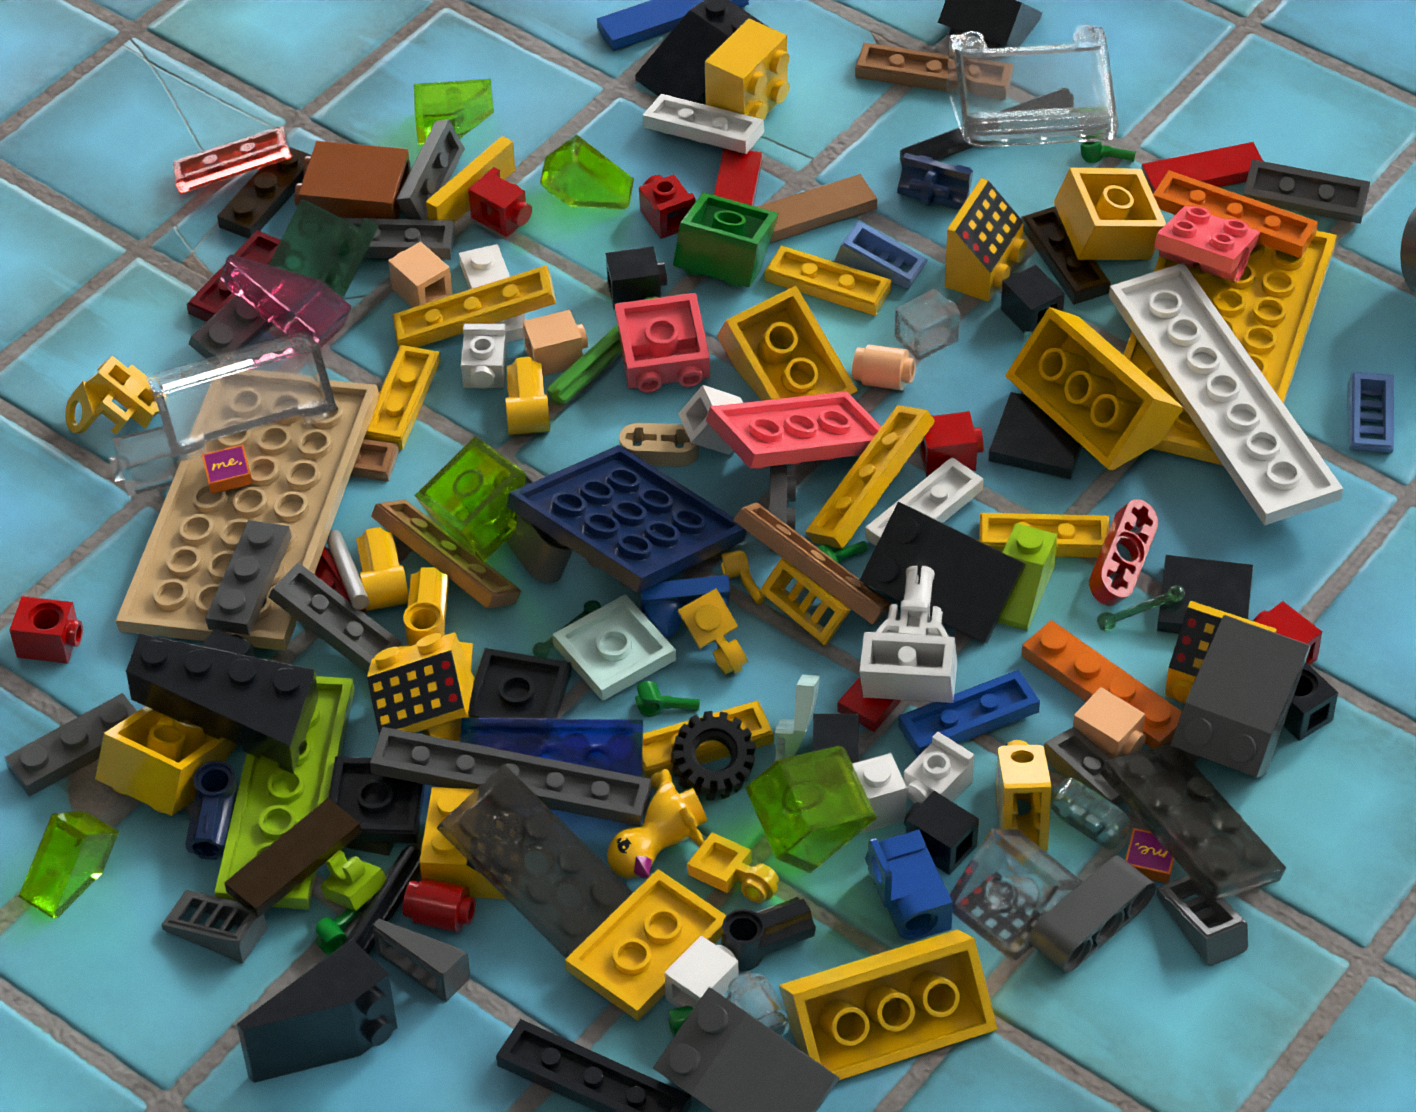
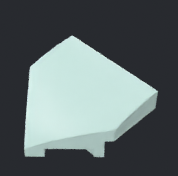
[775,675,820,769]

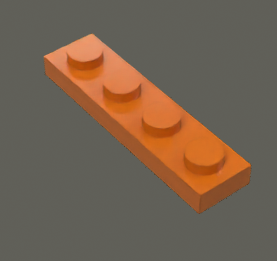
[1153,170,1318,258]
[1021,620,1182,753]

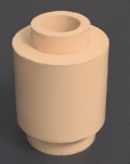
[852,344,916,391]

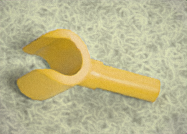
[721,550,765,604]

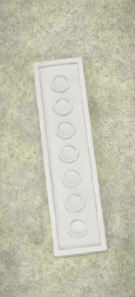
[1109,263,1343,526]

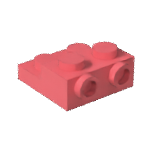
[615,293,710,393]

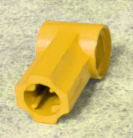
[505,357,550,435]
[356,527,409,611]
[403,567,449,646]

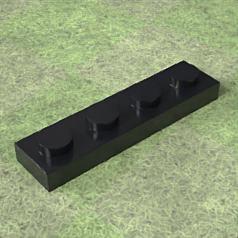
[496,1019,691,1112]

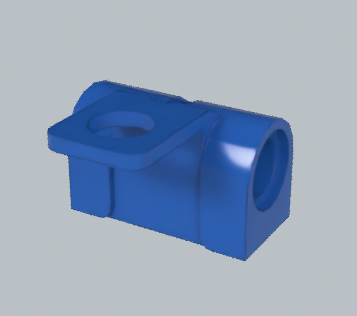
[865,830,953,940]

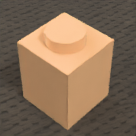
[388,241,453,308]
[523,309,588,376]
[1073,687,1146,766]

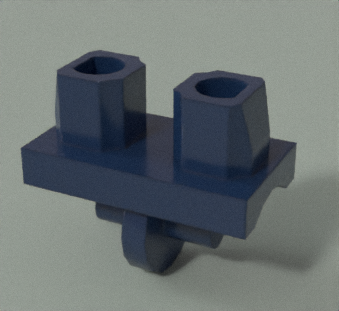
[897,153,973,210]

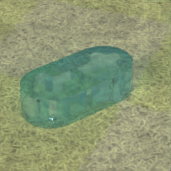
[1050,778,1132,849]

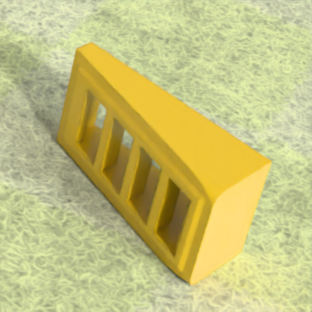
[759,557,851,645]

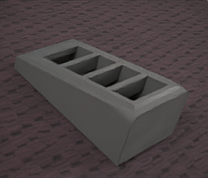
[1157,872,1248,965]
[161,890,267,963]
[373,919,470,1002]

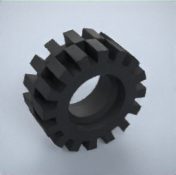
[671,711,756,800]

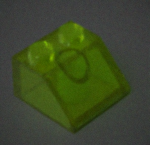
[414,436,527,562]
[745,745,877,873]

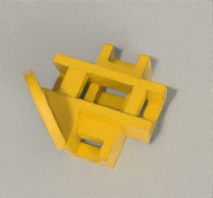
[65,356,166,434]

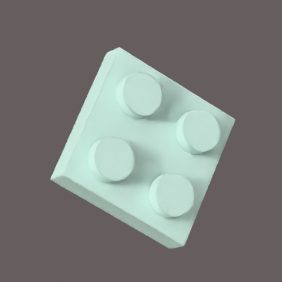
[552,594,676,701]

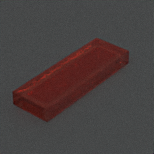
[172,126,292,194]

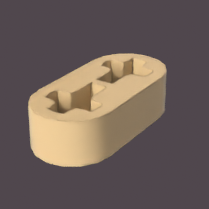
[619,423,699,467]

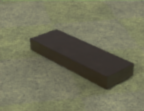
[1021,206,1111,305]
[224,798,362,918]

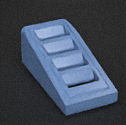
[834,220,928,289]
[1347,372,1394,453]

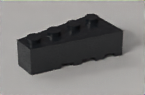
[126,633,318,774]

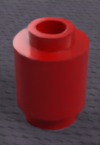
[402,878,476,933]

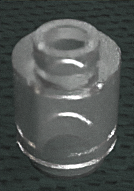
[724,972,790,1037]

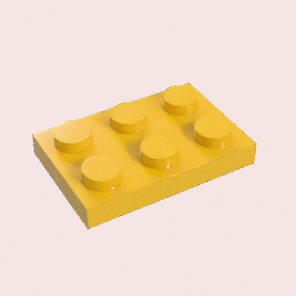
[565,869,727,1021]

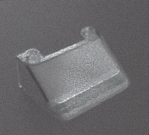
[947,25,1119,148]
[146,332,337,461]

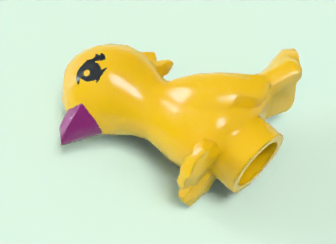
[607,769,708,879]

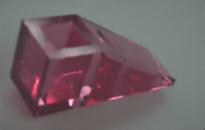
[220,254,352,356]

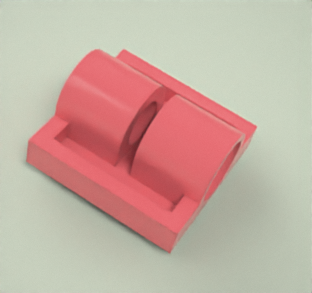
[1154,206,1260,283]

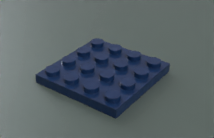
[506,445,747,593]

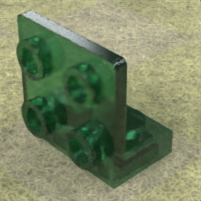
[267,200,379,306]

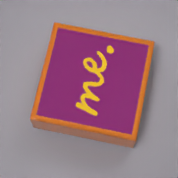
[202,444,253,494]
[1125,828,1179,883]

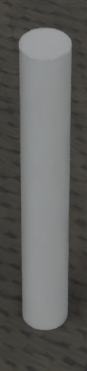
[326,530,369,610]

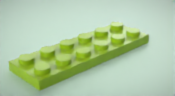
[214,676,355,910]

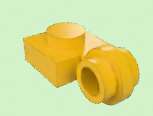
[677,588,748,675]
[687,832,779,903]

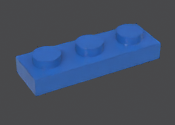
[898,669,1040,757]

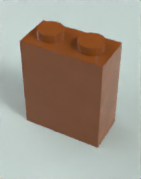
[294,141,411,226]

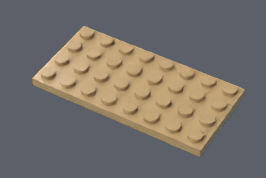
[115,369,379,651]

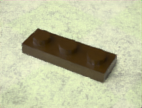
[217,144,311,239]

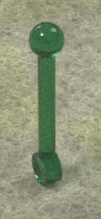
[1097,585,1185,631]
[532,600,601,658]

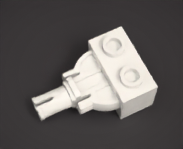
[859,566,957,703]

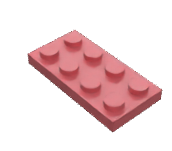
[706,391,881,469]

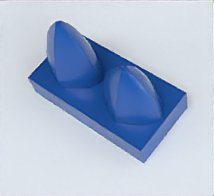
[640,575,730,642]

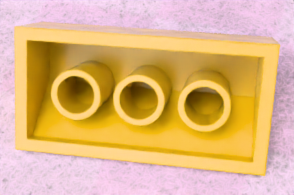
[1005,307,1184,470]
[779,929,998,1081]

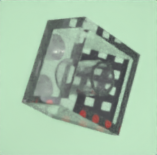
[950,828,1083,961]

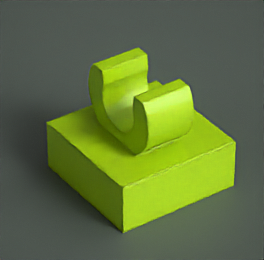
[319,850,386,911]

